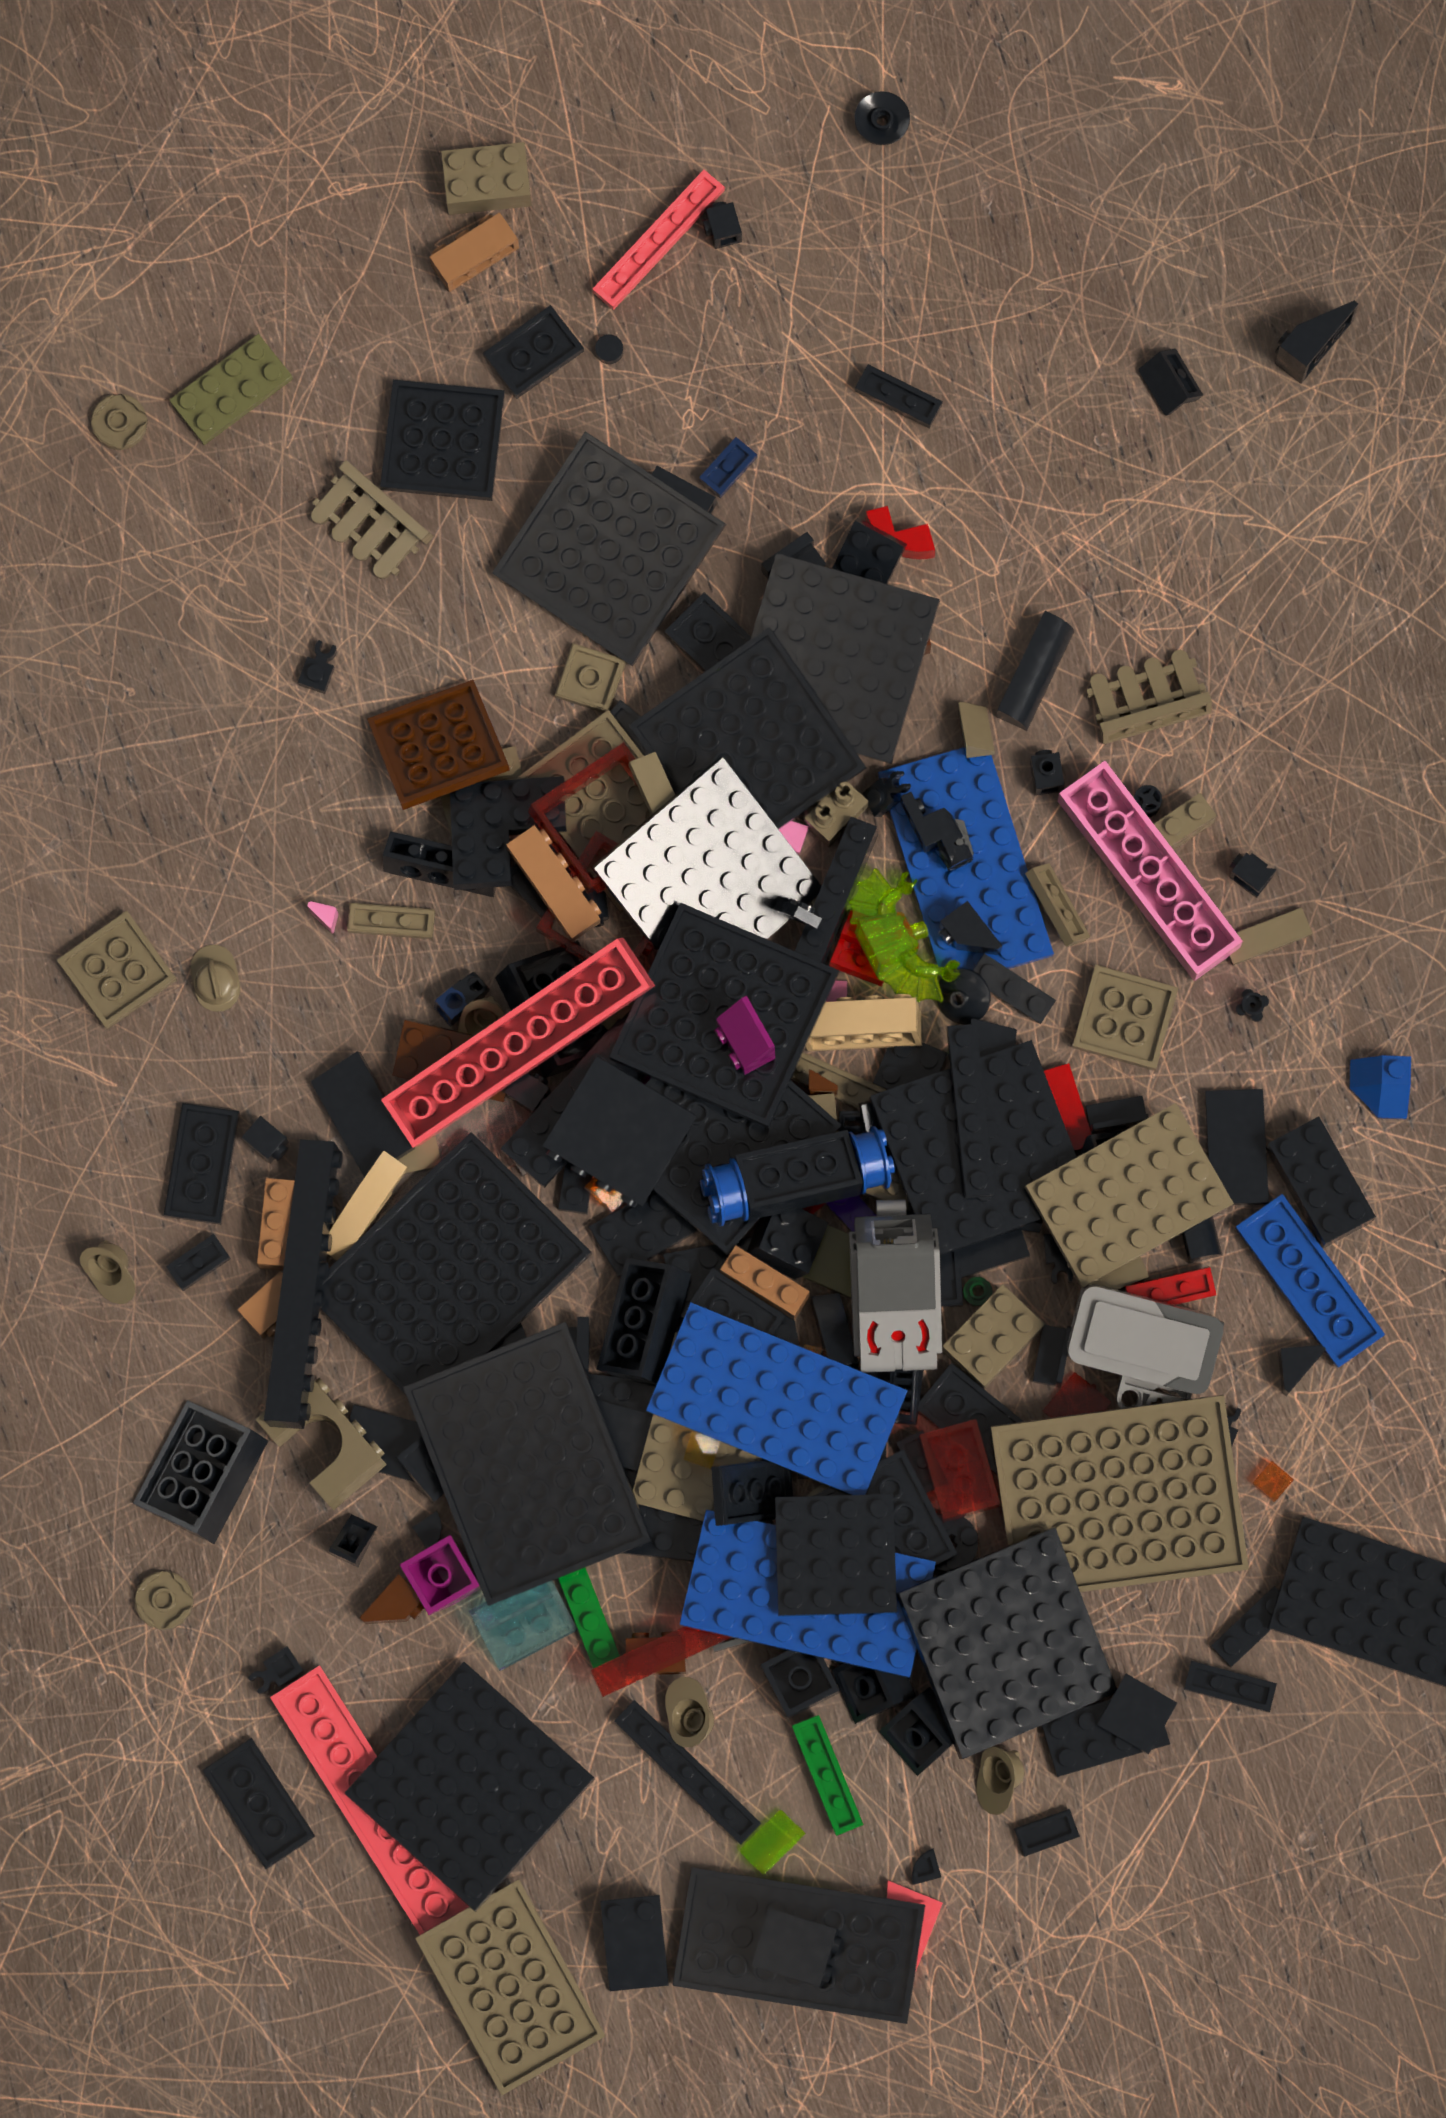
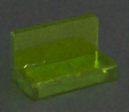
[740,1810,806,1876]

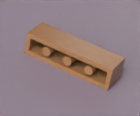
[506,825,602,942]

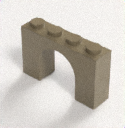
[256,1377,387,1511]

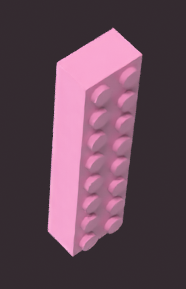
[1058,761,1243,981]

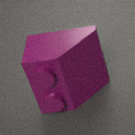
[714,995,775,1075]
[400,1535,481,1616]

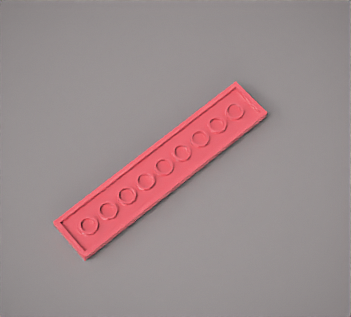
[270,1665,469,1935]

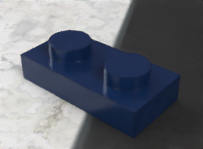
[699,437,757,498]

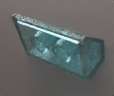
[469,1581,577,1671]

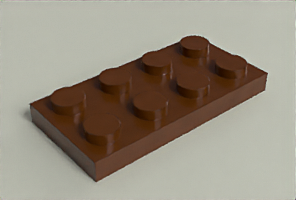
[392,1019,508,1102]

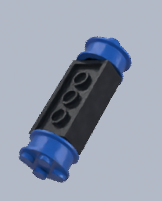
[700,1126,895,1227]

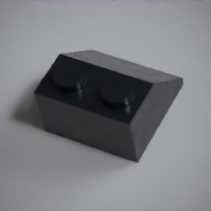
[832,1663,916,1724]
[879,1687,954,1776]

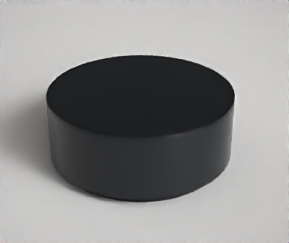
[595,334,623,364]

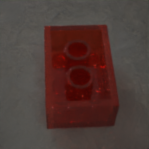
[919,1419,1000,1523]

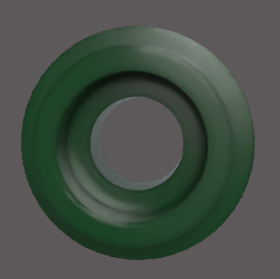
[963,1277,992,1306]

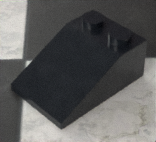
[1275,300,1359,384]
[600,1895,669,1992]

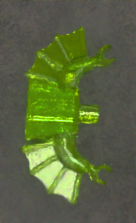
[849,868,960,1002]

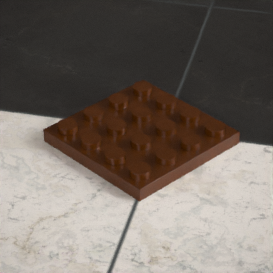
[367,680,510,810]

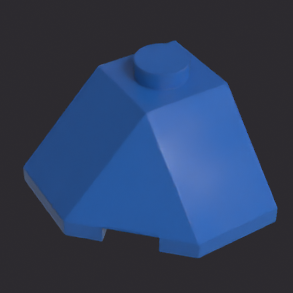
[1349,1055,1411,1119]

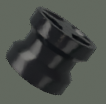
[1134,785,1162,817]

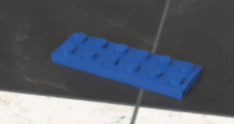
[1235,1194,1385,1369]

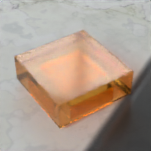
[1252,1461,1294,1502]

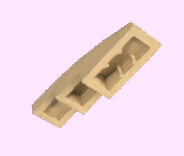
[327,1151,408,1260]

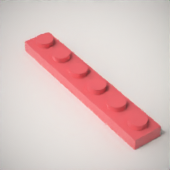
[592,170,725,310]

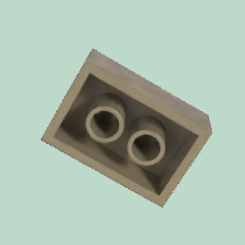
[441,142,532,215]
[942,1284,1045,1389]

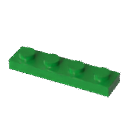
[558,1568,621,1670]
[792,1715,864,1836]

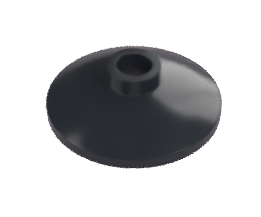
[855,91,910,145]
[936,968,991,1024]

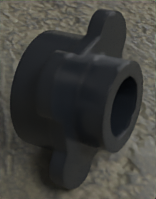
[1236,989,1269,1022]

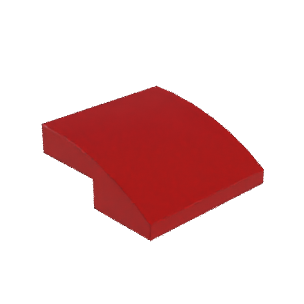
[829,910,904,987]

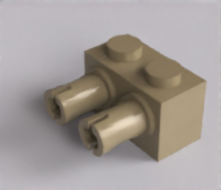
[804,782,868,847]

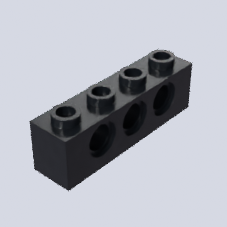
[383,831,497,898]

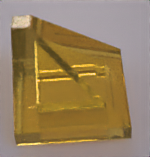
[683,1431,721,1469]

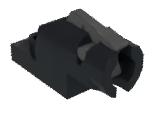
[900,792,974,871]

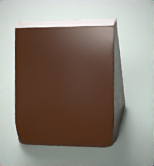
[809,1069,838,1096]

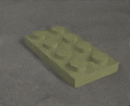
[169,334,293,445]

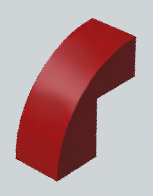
[865,506,935,560]

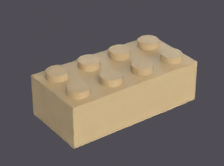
[806,994,922,1051]

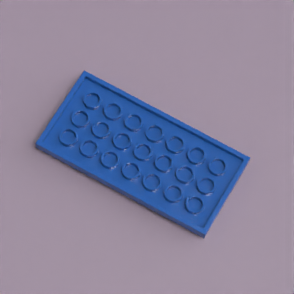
[878,747,1054,978]
[646,1302,908,1495]
[679,1510,936,1678]

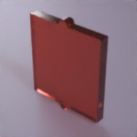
[1043,1372,1112,1418]

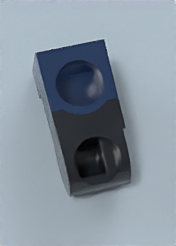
[434,972,490,1027]

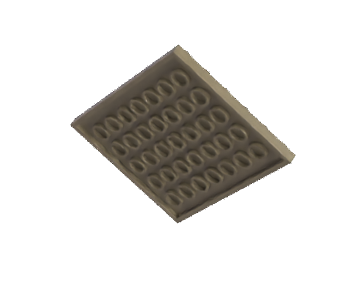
[991,1394,1249,1592]

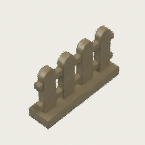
[311,460,434,579]
[1086,650,1212,745]

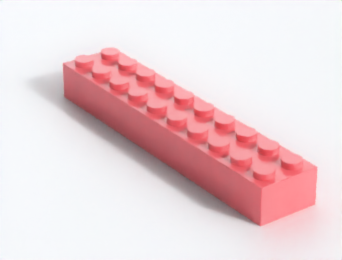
[381,938,655,1148]

